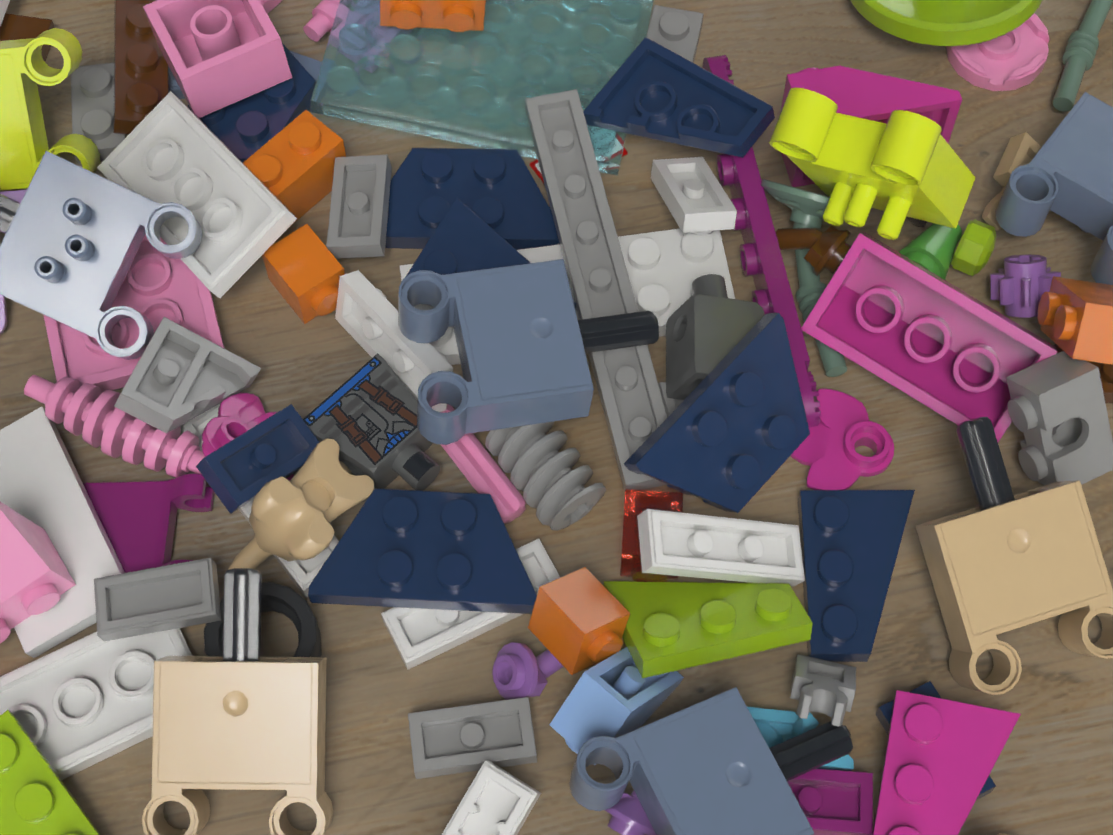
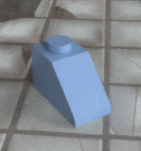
[549,647,684,765]

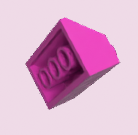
[801,232,1058,442]

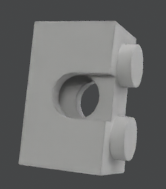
[1006,351,1113,485]

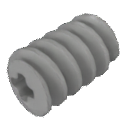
[485,421,606,531]

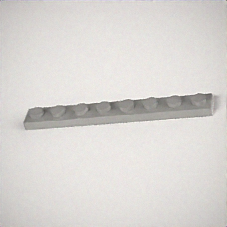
[525,89,668,494]

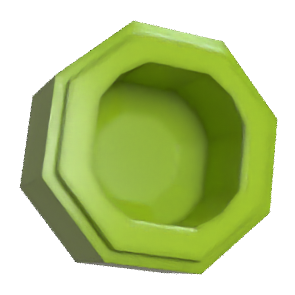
[951,219,996,276]

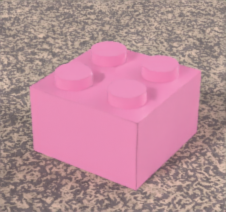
[143,0,292,118]

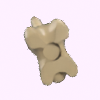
[228,438,374,570]

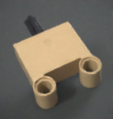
[915,417,1113,695]
[142,568,333,835]

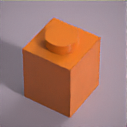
[262,224,345,324]
[528,567,630,675]

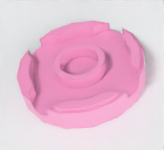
[946,13,1049,91]

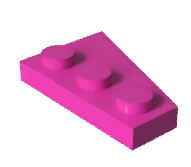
[873,690,1021,835]

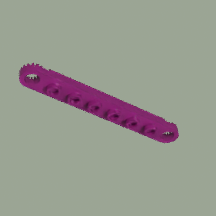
[703,55,821,427]

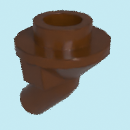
[776,226,851,276]

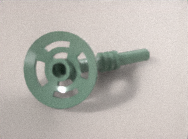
[1053,0,1113,112]
[761,179,847,377]

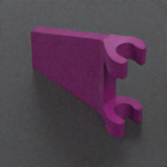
[83,474,214,573]

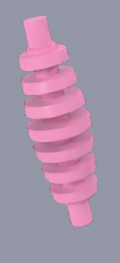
[24,375,205,478]

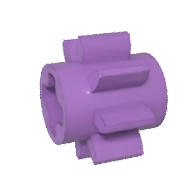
[990,254,1061,318]

